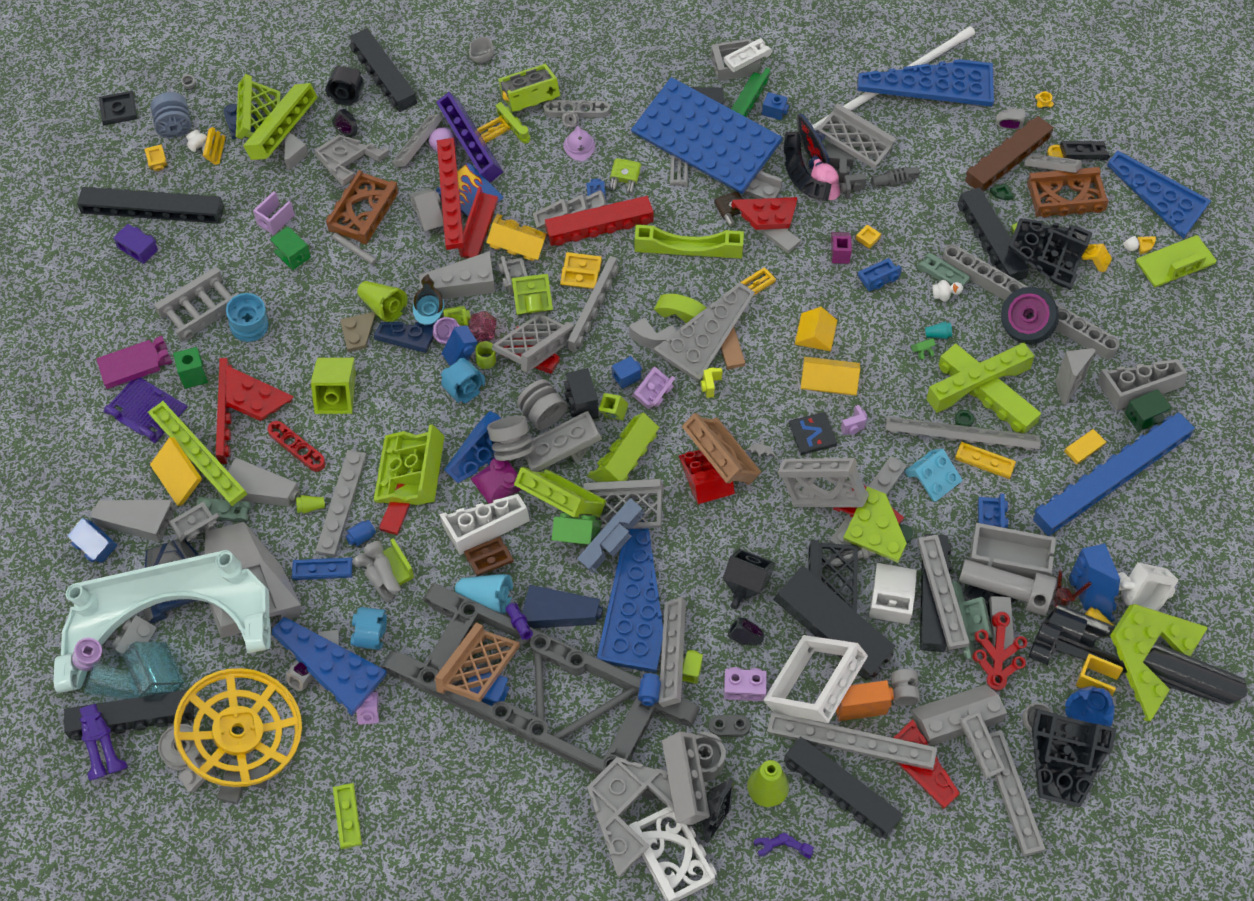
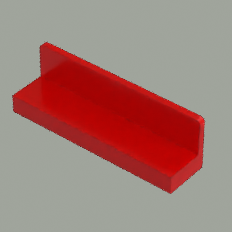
[458,186,498,259]

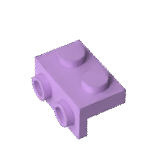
[632,366,675,409]

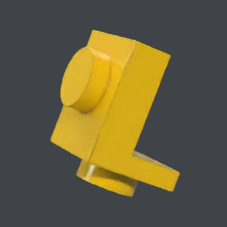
[145,144,168,171]
[1082,244,1112,272]

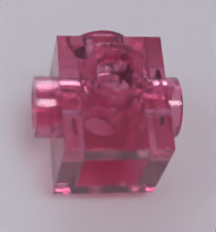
[469,311,497,342]

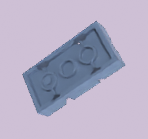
[577,498,645,574]

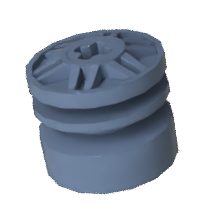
[150,92,192,139]

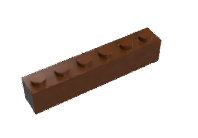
[965,116,1054,192]

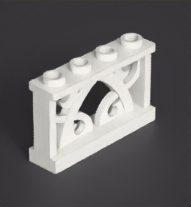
[629,807,717,901]

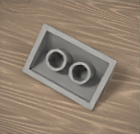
[1055,348,1096,405]

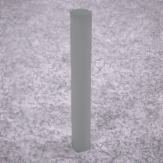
[332,232,377,265]

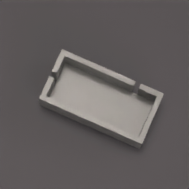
[969,523,1056,579]

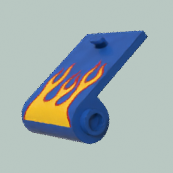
[436,163,504,218]

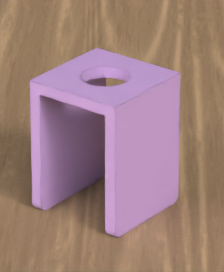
[253,191,295,235]

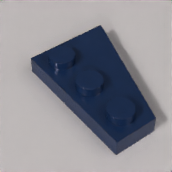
[374,322,436,353]

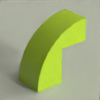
[654,294,707,323]

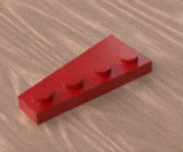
[893,719,959,809]

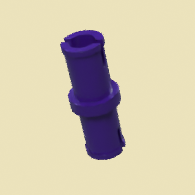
[505,603,533,640]

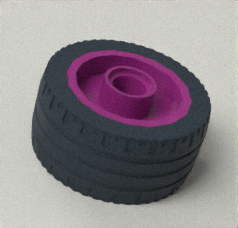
[1001,287,1059,344]

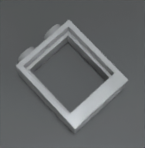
[711,39,760,81]

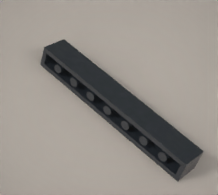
[77,187,224,224]

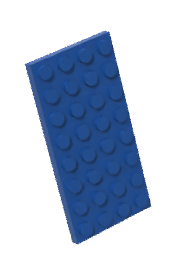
[631,77,783,194]

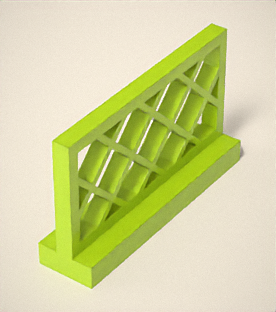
[236,74,280,139]

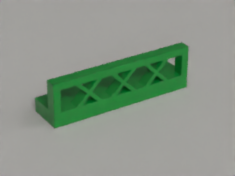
[731,68,771,118]

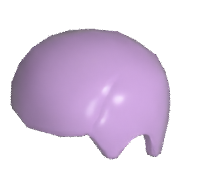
[429,128,457,152]
[433,317,460,345]

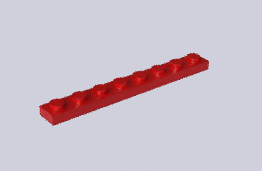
[437,138,465,250]

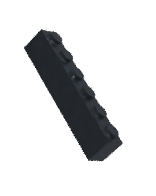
[349,28,417,112]
[958,187,1029,281]
[920,534,951,652]
[64,689,195,740]
[784,736,903,839]

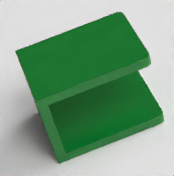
[270,227,311,271]
[173,347,208,389]

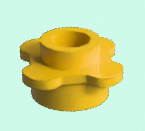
[1035,91,1054,108]

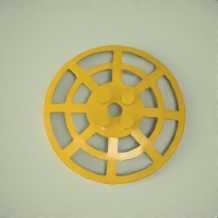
[174,668,302,787]

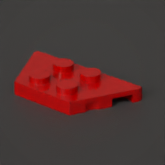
[731,197,798,230]
[225,366,294,421]

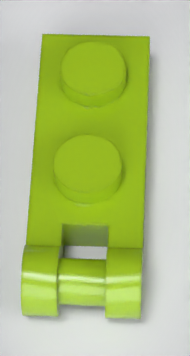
[495,102,531,144]

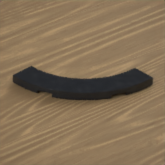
[784,132,832,201]

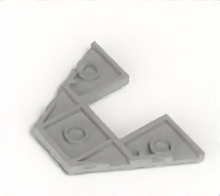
[587,757,708,878]

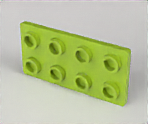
[1136,235,1217,287]

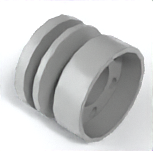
[517,379,568,430]
[487,415,534,461]

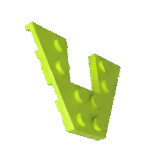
[1110,604,1207,722]

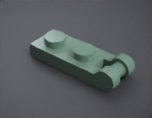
[917,253,970,288]
[196,497,252,523]

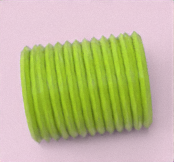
[475,341,496,369]

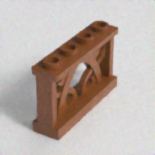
[1027,167,1109,218]
[326,170,399,245]

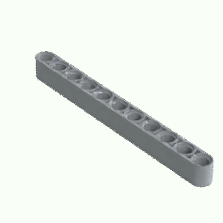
[942,244,1120,359]

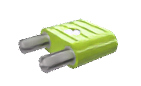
[609,158,641,194]

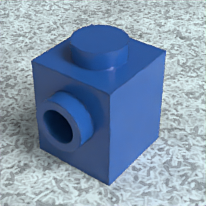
[762,92,789,120]
[612,356,642,389]

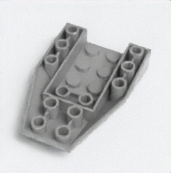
[204,522,301,638]

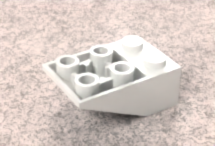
[869,563,917,625]

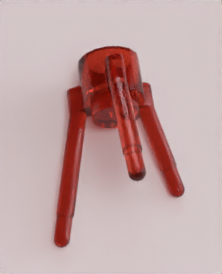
[1054,570,1092,607]

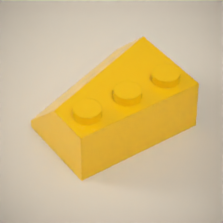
[486,213,547,261]

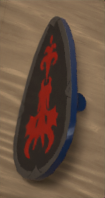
[797,113,829,164]

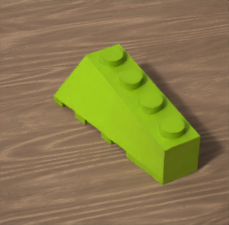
[587,412,660,482]

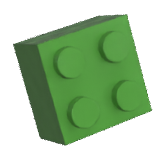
[552,513,602,544]

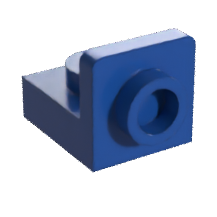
[586,179,607,203]

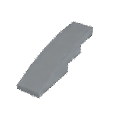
[533,190,607,229]

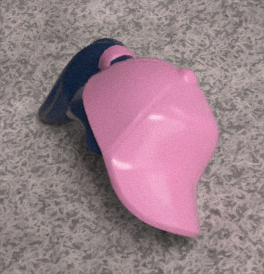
[808,156,840,200]

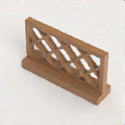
[435,623,520,702]

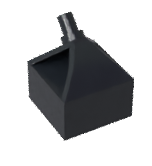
[723,548,776,610]

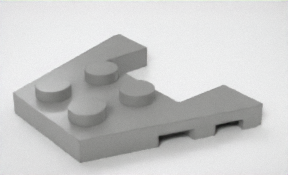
[315,135,389,185]

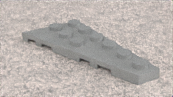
[652,282,755,382]

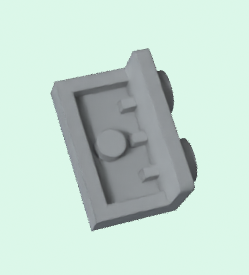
[498,256,528,295]
[111,615,157,663]

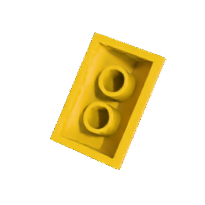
[800,357,860,396]

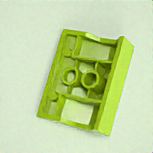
[373,424,445,505]

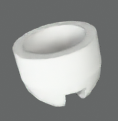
[1123,236,1139,251]

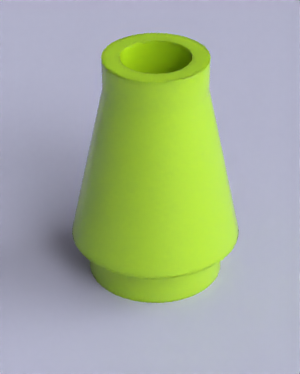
[296,495,325,514]

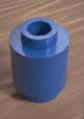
[345,520,376,547]
[638,673,661,706]

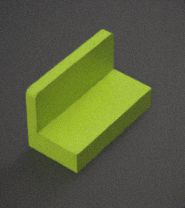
[383,538,414,585]

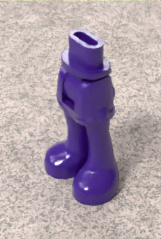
[79,703,128,781]

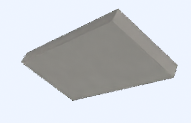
[525,411,602,472]

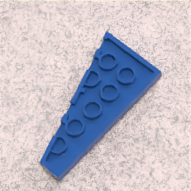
[272,617,387,716]

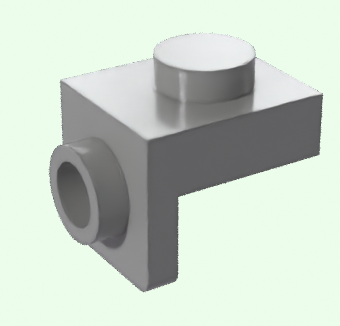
[178,759,217,793]

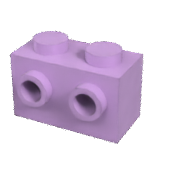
[724,667,766,701]

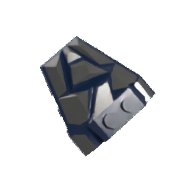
[143,539,208,624]

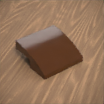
[464,537,514,577]

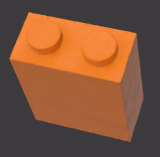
[836,680,894,721]

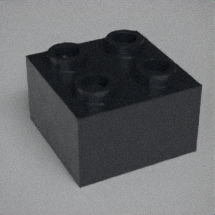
[564,368,599,419]

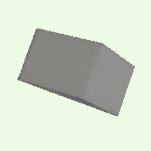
[284,132,308,169]

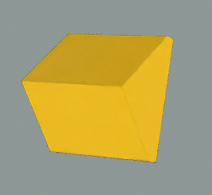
[795,307,837,351]

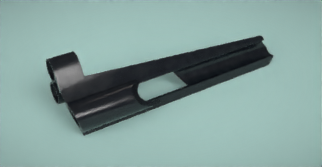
[1029,604,1248,705]

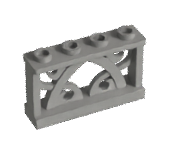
[778,458,869,507]

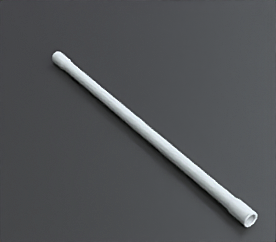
[801,26,975,143]

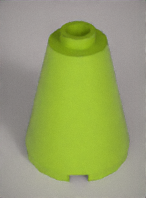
[357,281,408,322]
[747,760,789,807]

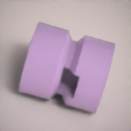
[72,637,102,671]

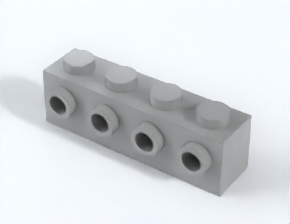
[662,732,710,825]

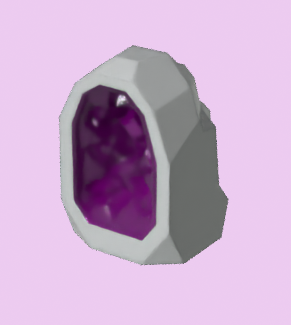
[996,108,1025,130]
[286,661,314,691]

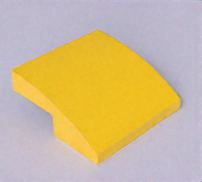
[560,252,602,289]

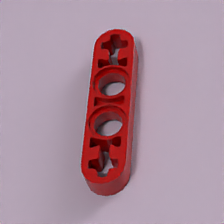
[267,421,326,472]

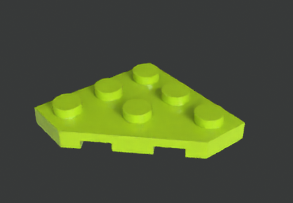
[843,486,907,563]

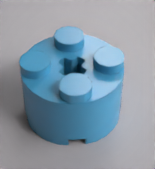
[441,358,485,403]
[351,607,387,650]

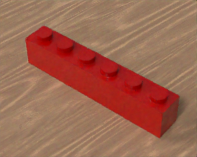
[545,195,654,246]

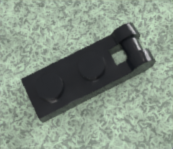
[1059,141,1110,161]

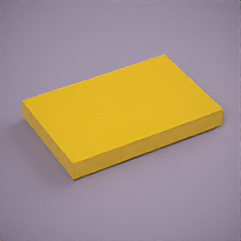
[150,437,202,506]

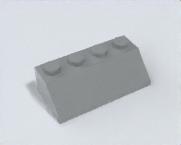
[910,684,1007,746]

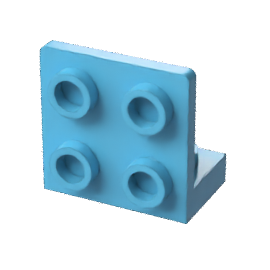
[904,448,962,501]

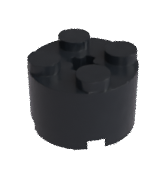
[325,66,364,106]

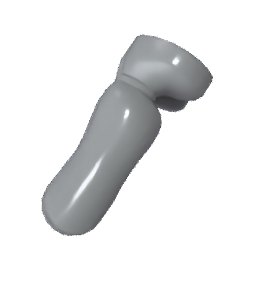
[352,541,401,602]

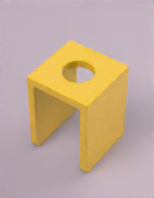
[1075,654,1123,696]

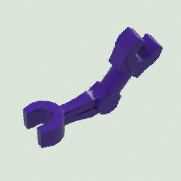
[754,833,814,859]

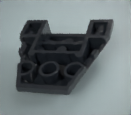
[1008,218,1092,290]
[1032,709,1117,807]

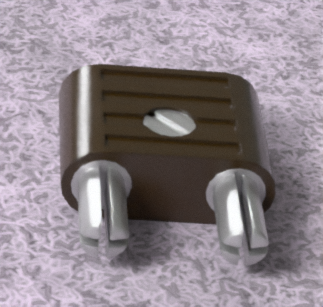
[714,191,743,227]

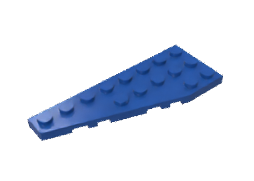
[857,59,994,107]
[597,520,663,673]

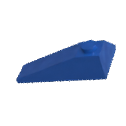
[444,411,501,483]

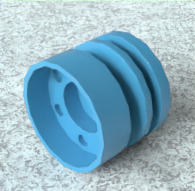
[226,293,269,342]

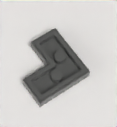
[217,759,272,804]

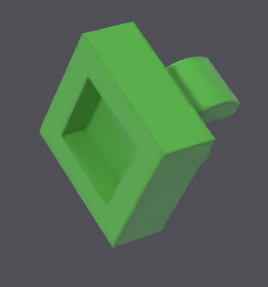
[911,338,936,359]

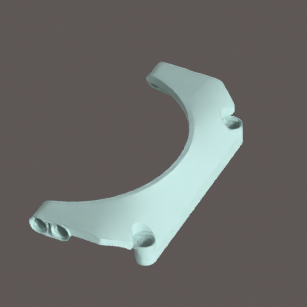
[53,550,271,693]

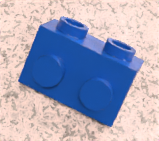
[858,258,902,291]
[978,493,1008,529]

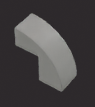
[629,318,677,349]

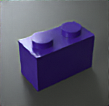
[113,224,158,264]

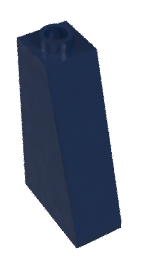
[522,585,603,629]

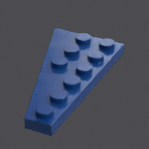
[1107,150,1211,239]

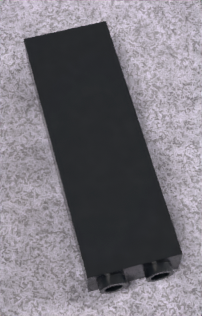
[773,565,896,680]

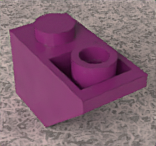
[831,232,852,264]

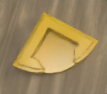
[1137,236,1156,255]

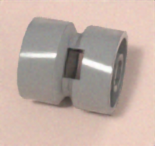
[891,669,920,706]

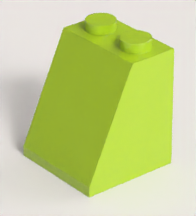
[311,358,356,414]

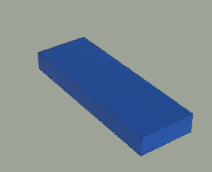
[292,557,353,580]

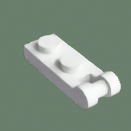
[724,38,772,72]

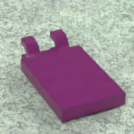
[96,336,172,389]

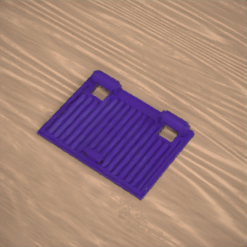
[103,377,188,443]

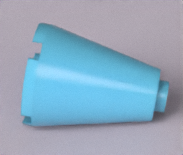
[455,574,513,614]

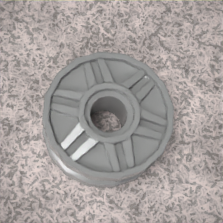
[158,724,205,771]

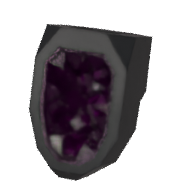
[332,109,358,136]
[727,617,764,646]

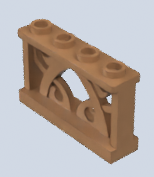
[682,413,761,485]

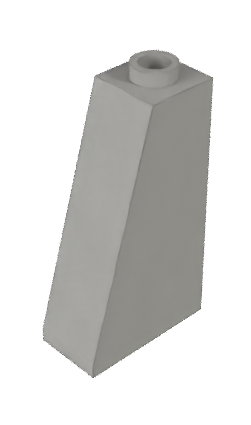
[218,458,300,507]
[91,500,175,542]

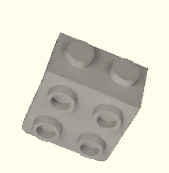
[169,501,220,542]

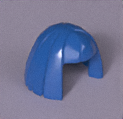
[1065,686,1115,727]

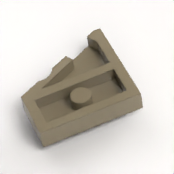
[340,312,376,352]

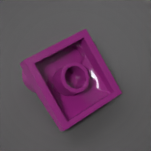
[471,458,522,504]

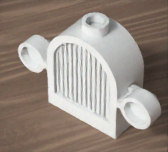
[1118,562,1178,611]

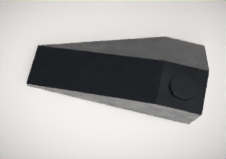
[700,779,735,843]

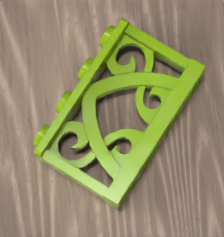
[514,467,606,518]

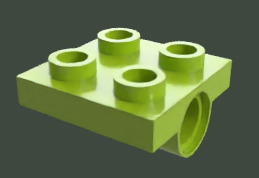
[512,274,553,315]

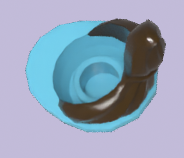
[413,274,445,325]

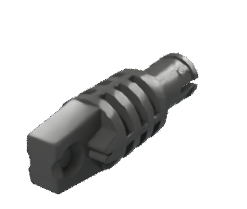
[871,167,920,187]

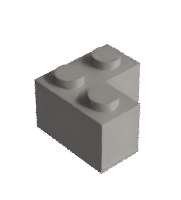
[409,188,444,231]

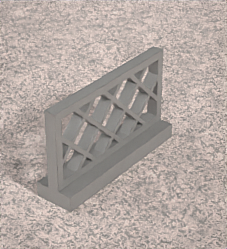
[816,103,896,169]
[492,313,574,373]
[583,479,664,530]

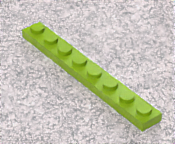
[148,401,248,506]

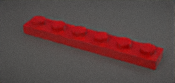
[216,358,233,464]

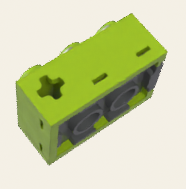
[498,63,560,112]

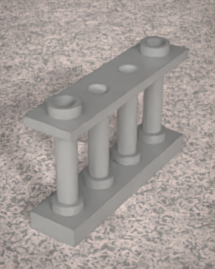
[154,267,239,342]

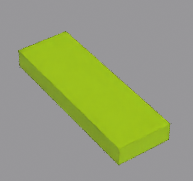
[333,783,362,849]

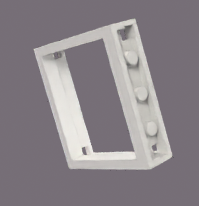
[763,635,868,723]

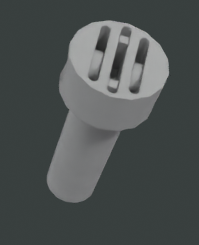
[958,559,1056,616]

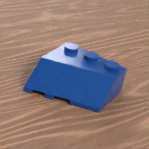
[1069,543,1120,622]

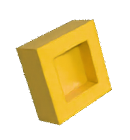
[855,225,881,249]

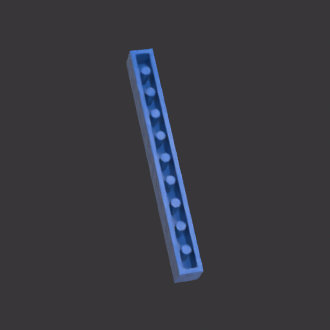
[1033,412,1195,536]

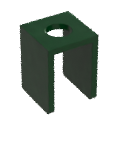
[1124,389,1171,432]

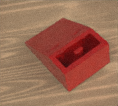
[679,450,735,504]

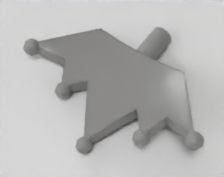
[744,440,777,458]

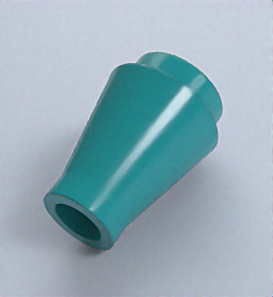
[925,321,952,339]

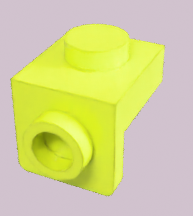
[701,368,723,398]

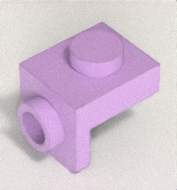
[841,405,867,435]
[356,692,379,724]

